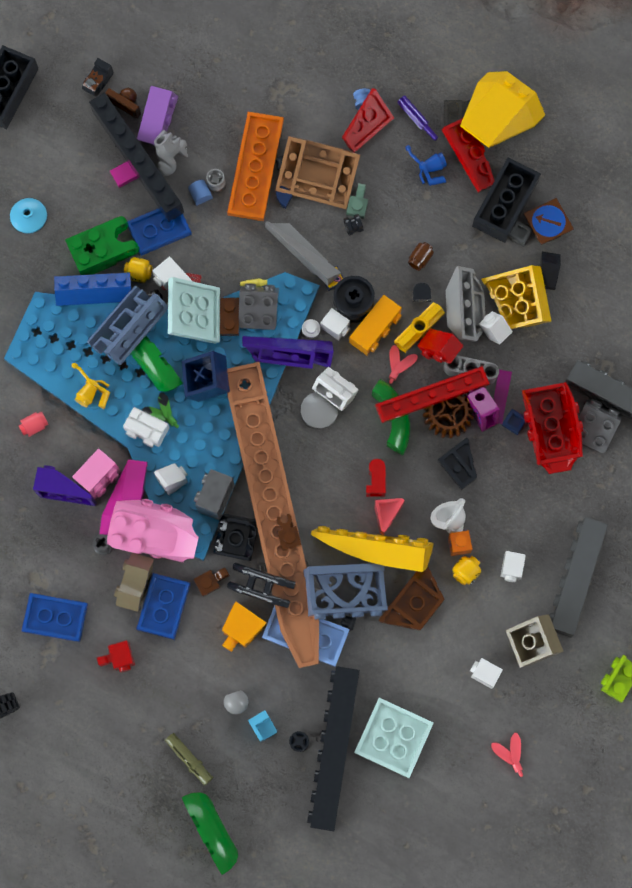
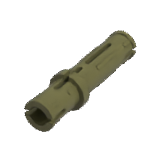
[165,733,214,786]

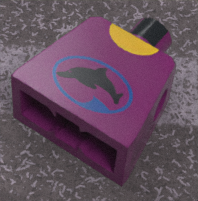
[467,387,499,432]

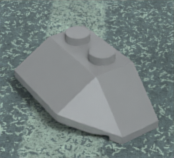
[445,266,486,342]

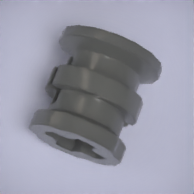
[92,534,113,555]

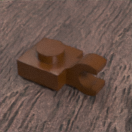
[194,568,230,597]

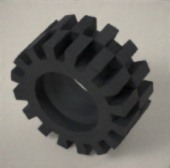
[0,692,20,719]

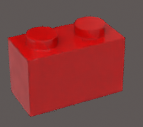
[417,328,463,364]

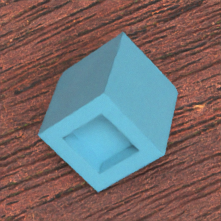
[248,710,277,742]

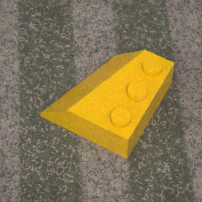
[481,265,551,329]

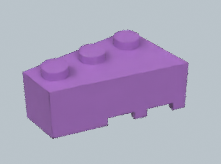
[137,86,179,146]

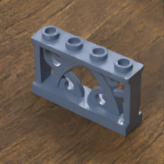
[303,563,388,620]

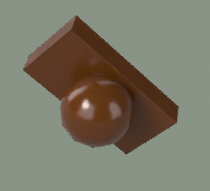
[105,87,141,119]

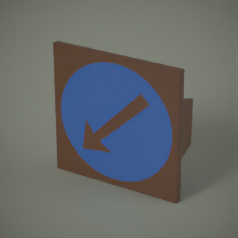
[524,198,574,245]

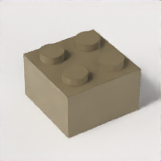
[506,614,564,668]

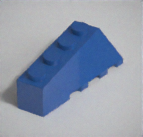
[54,273,131,306]

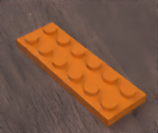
[227,112,284,221]

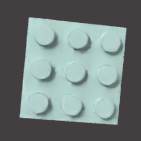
[168,277,220,344]
[354,698,433,778]

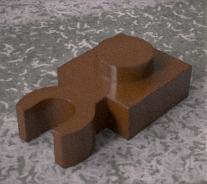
[277,514,301,551]

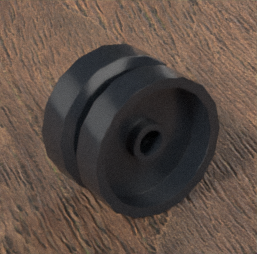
[333,275,375,323]

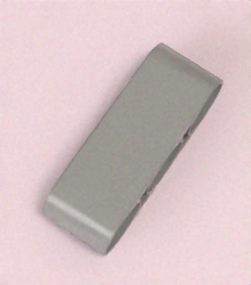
[444,355,499,384]

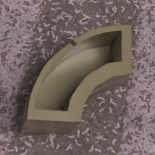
[114,553,154,612]

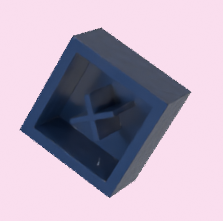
[181,351,230,402]

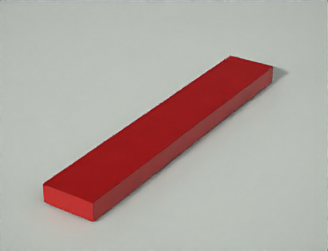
[375,366,489,423]

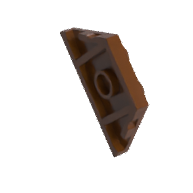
[378,567,445,631]

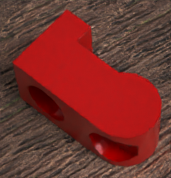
[366,459,386,497]

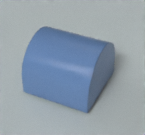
[188,180,213,206]

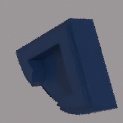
[276,186,293,209]

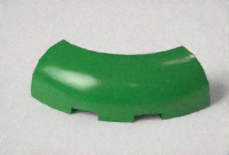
[130,336,183,392]
[372,379,410,456]
[182,792,238,875]

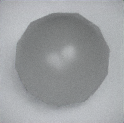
[223,690,249,714]

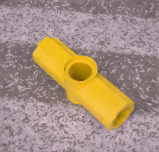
[394,302,445,353]

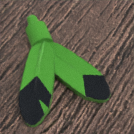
[142,392,179,428]

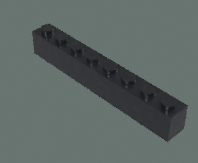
[89,92,184,222]
[307,666,360,832]

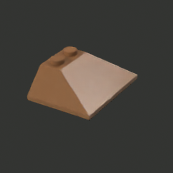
[275,136,360,209]

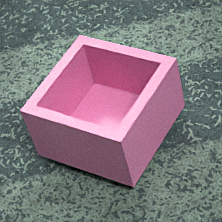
[72,448,120,500]

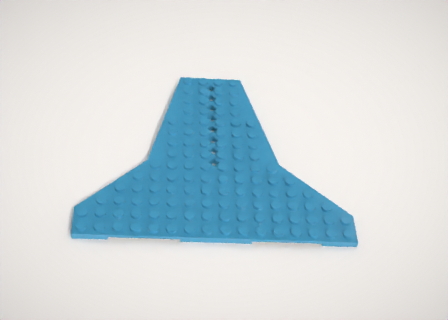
[4,272,320,561]

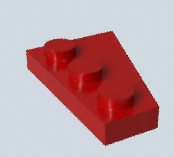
[342,88,394,153]

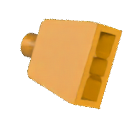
[222,602,267,652]

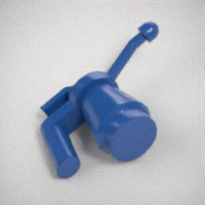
[406,145,447,186]

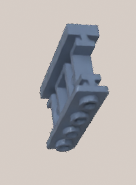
[87,286,168,365]

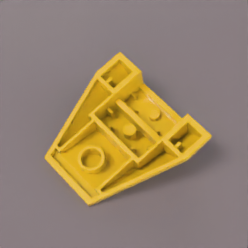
[460,71,545,148]

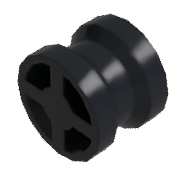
[343,214,364,236]
[289,731,309,752]

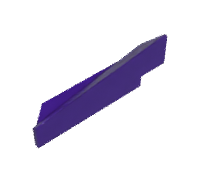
[242,336,334,369]

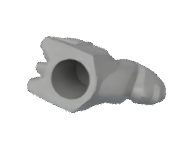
[154,130,188,176]

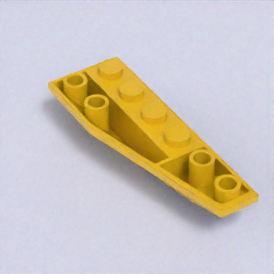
[311,526,434,572]

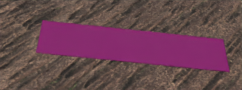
[493,369,512,424]

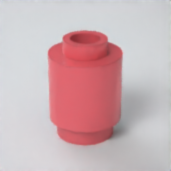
[19,412,49,437]

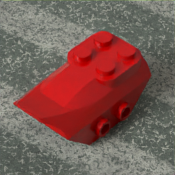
[521,382,583,474]

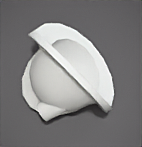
[430,498,466,534]

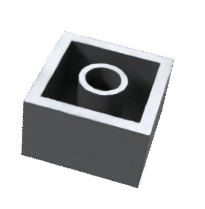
[194,469,235,521]

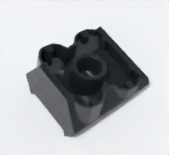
[213,514,258,561]

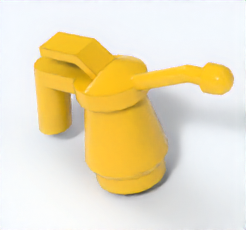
[71,363,110,409]

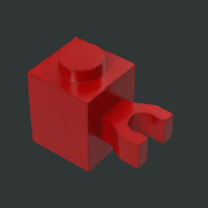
[97,640,135,673]

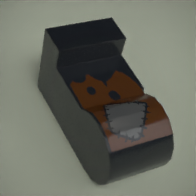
[82,58,114,97]

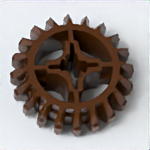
[422,395,474,439]

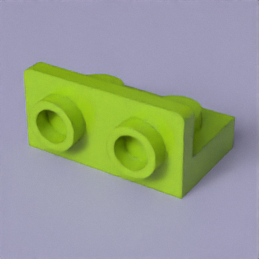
[600,655,632,703]

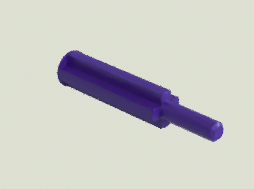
[397,96,438,141]

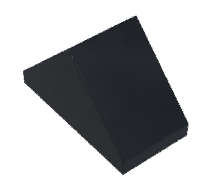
[540,251,561,290]

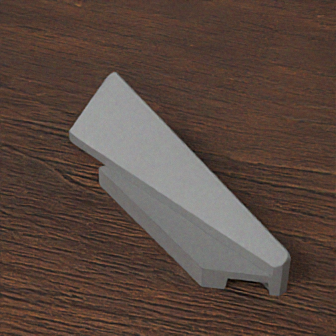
[265,221,341,286]

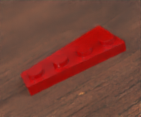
[442,118,495,193]

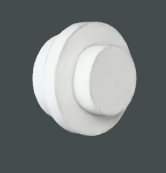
[302,319,321,338]

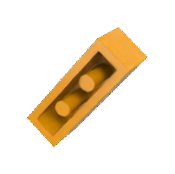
[349,295,402,356]

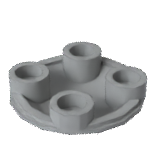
[301,392,338,428]

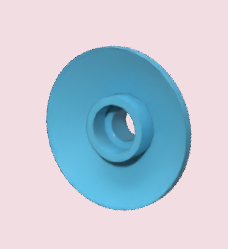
[10,198,47,233]

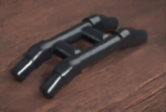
[227,563,296,608]

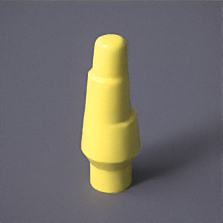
[240,278,268,287]

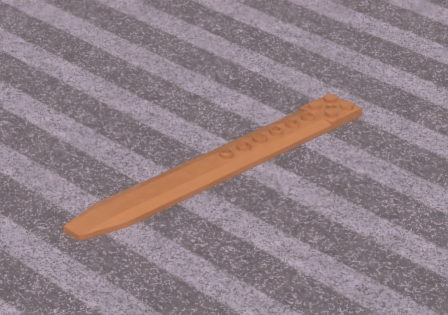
[227,362,319,668]

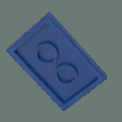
[127,208,192,256]
[136,573,191,640]
[22,593,88,642]

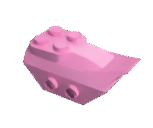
[107,499,199,563]

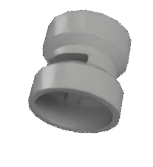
[206,169,226,193]

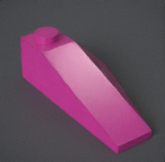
[100,460,148,535]

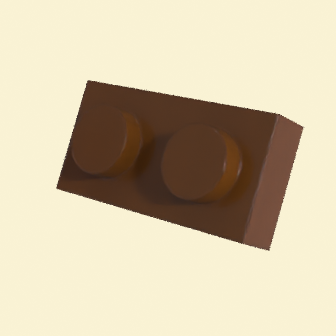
[220,298,239,336]

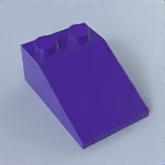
[33,465,97,506]

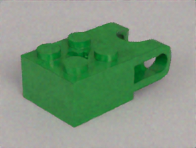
[65,216,140,275]

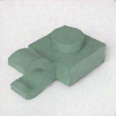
[346,183,368,219]

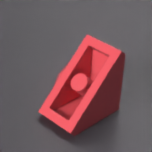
[374,498,405,535]

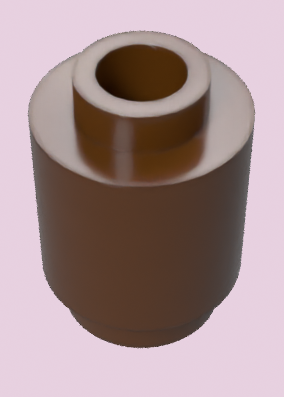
[408,242,434,271]

